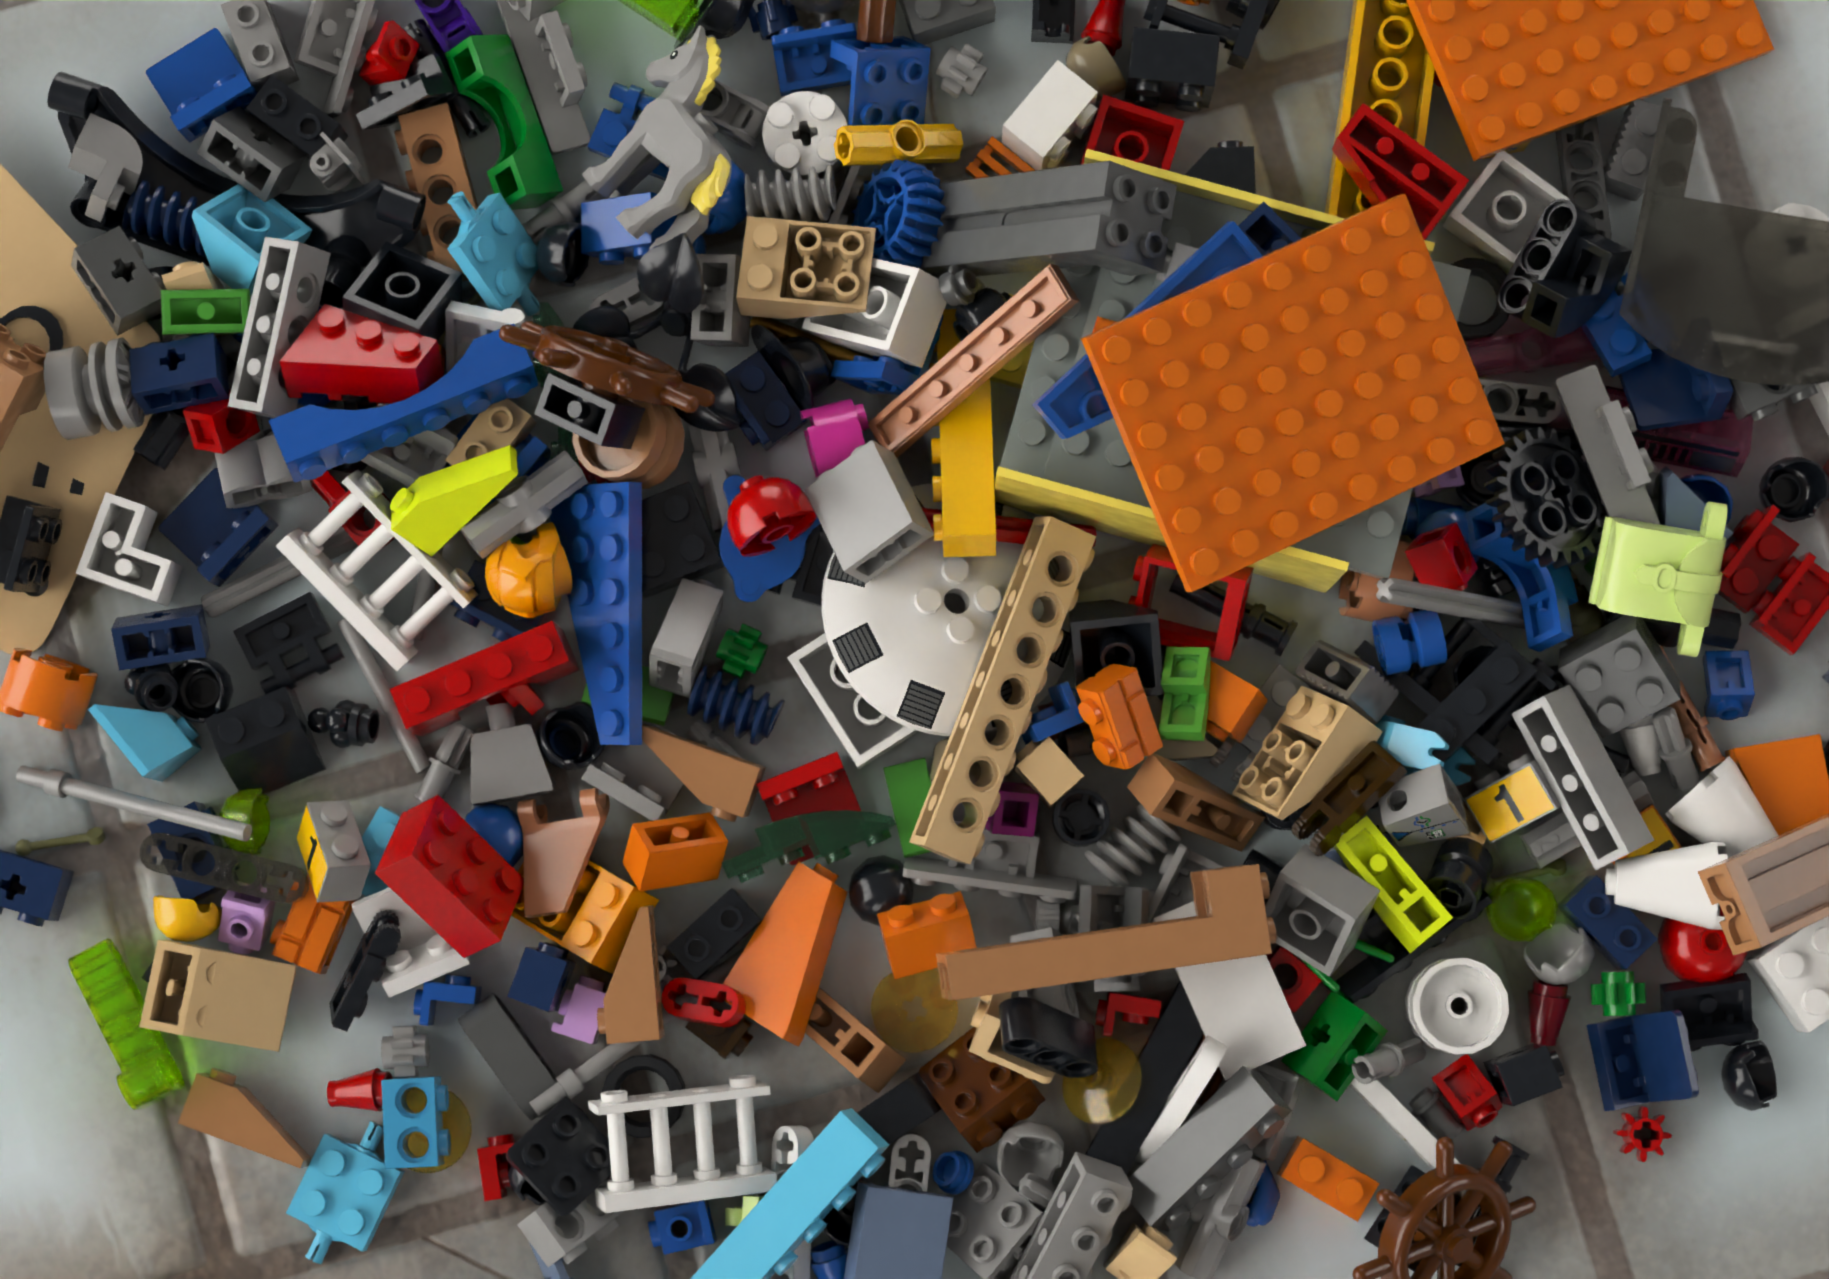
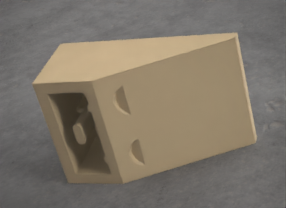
[736,216,876,319]
[1232,685,1383,820]
[139,940,297,1052]

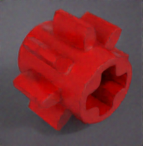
[1613,1106,1672,1162]

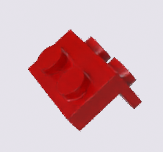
[1749,552,1829,656]

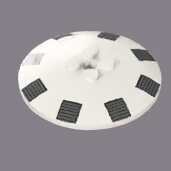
[822,484,1071,736]

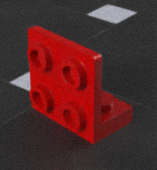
[1718,504,1800,614]
[756,752,870,866]

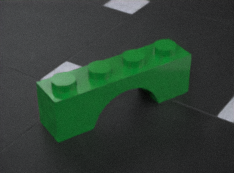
[445,34,564,210]

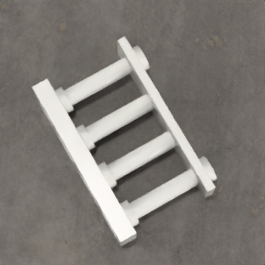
[276,470,479,671]
[588,1075,777,1213]

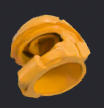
[485,522,572,618]

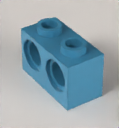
[381,1076,451,1169]

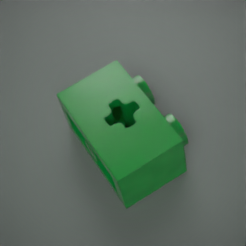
[1281,991,1388,1102]

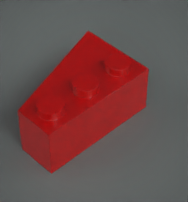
[1332,103,1469,240]
[279,304,444,404]

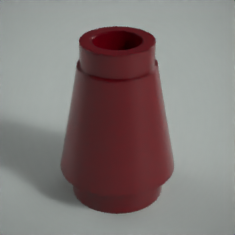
[1528,980,1571,1046]

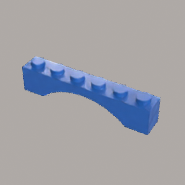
[268,323,539,483]

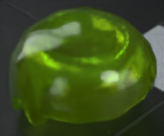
[219,788,270,855]
[1485,876,1558,942]

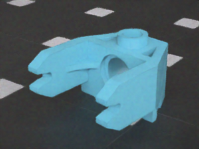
[1375,715,1476,786]

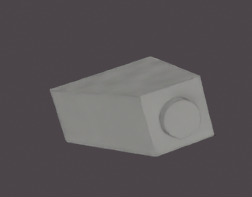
[649,578,724,698]

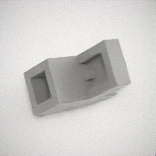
[68,113,143,222]

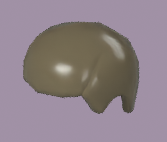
[1066,36,1126,101]

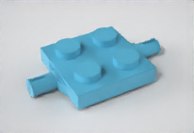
[447,191,542,316]
[286,1121,405,1264]

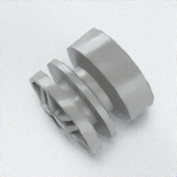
[44,337,145,440]

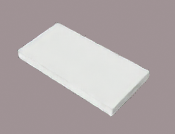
[1153,901,1306,1081]

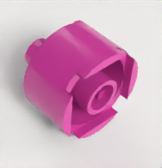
[800,398,869,477]

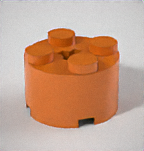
[0,648,98,731]

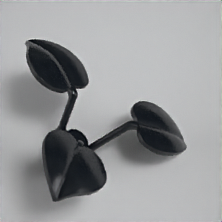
[573,233,741,432]

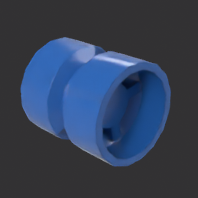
[1372,610,1447,676]

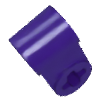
[415,0,483,53]

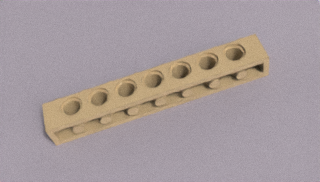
[909,516,1096,864]

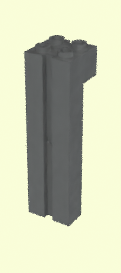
[915,161,1177,279]

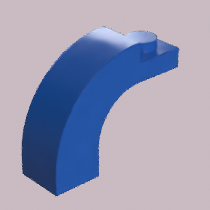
[1465,503,1578,652]

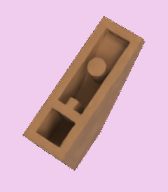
[642,724,766,822]
[1127,753,1266,852]
[597,905,665,1044]
[805,987,906,1093]
[178,1068,311,1168]

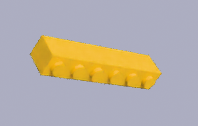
[929,309,996,557]

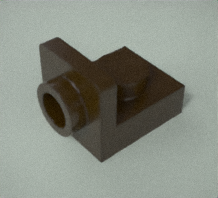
[685,1001,754,1059]

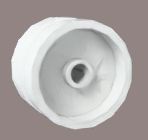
[1405,958,1509,1054]

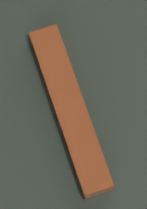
[868,264,1079,458]

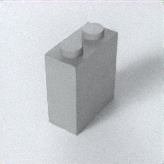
[804,440,934,583]

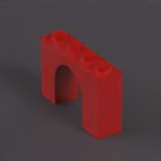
[389,620,580,737]

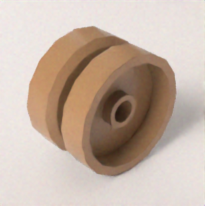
[572,395,685,489]

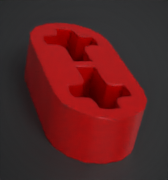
[661,978,746,1027]

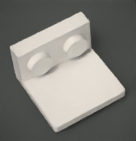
[352,887,470,998]

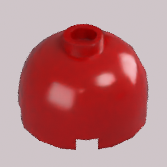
[727,475,817,557]
[1658,905,1748,983]

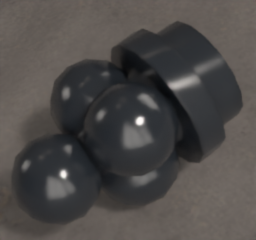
[124,663,178,712]
[307,700,380,748]

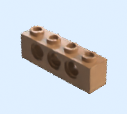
[394,103,478,282]

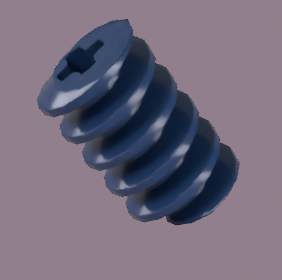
[122,180,206,257]
[687,664,785,746]

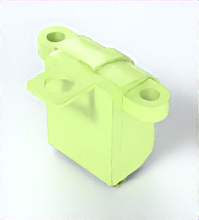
[1588,501,1728,657]

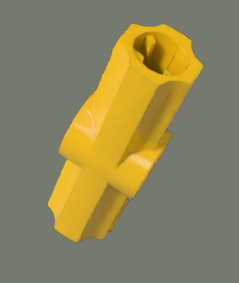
[834,119,964,166]

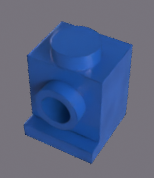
[648,1200,717,1255]

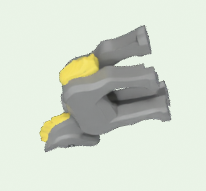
[582,25,732,249]

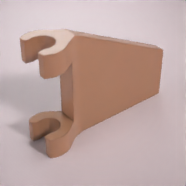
[517,788,610,919]

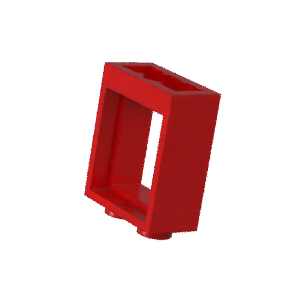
[1128,544,1254,661]

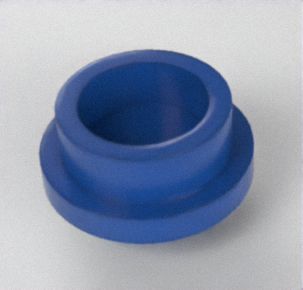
[933,1150,974,1195]

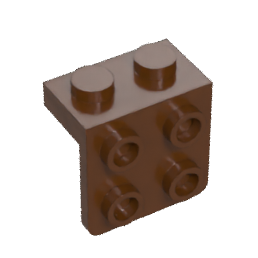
[918,1027,1046,1153]

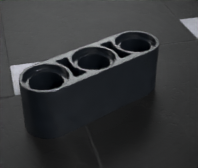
[1498,199,1596,321]
[999,997,1099,1078]
[857,1072,942,1145]

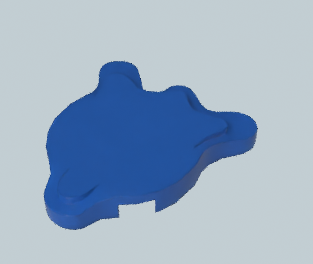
[718,475,820,602]

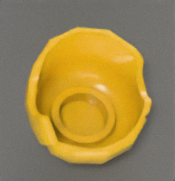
[153,895,222,942]

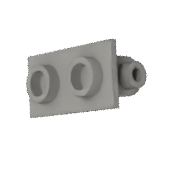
[310,132,366,192]

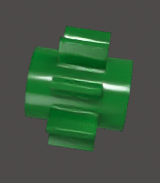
[716,623,768,679]
[1591,971,1646,1016]

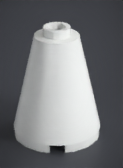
[1664,756,1779,858]
[1605,842,1727,930]

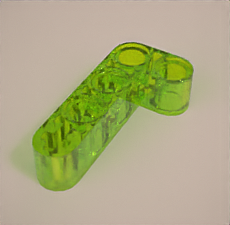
[68,938,185,1110]

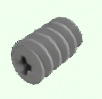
[744,165,836,222]
[1084,804,1182,887]

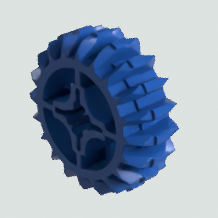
[850,159,946,268]

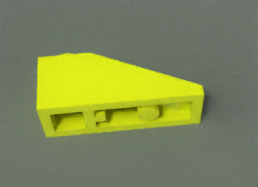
[390,445,518,557]
[1334,815,1453,954]

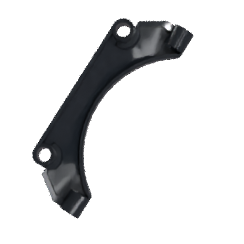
[47,71,426,309]

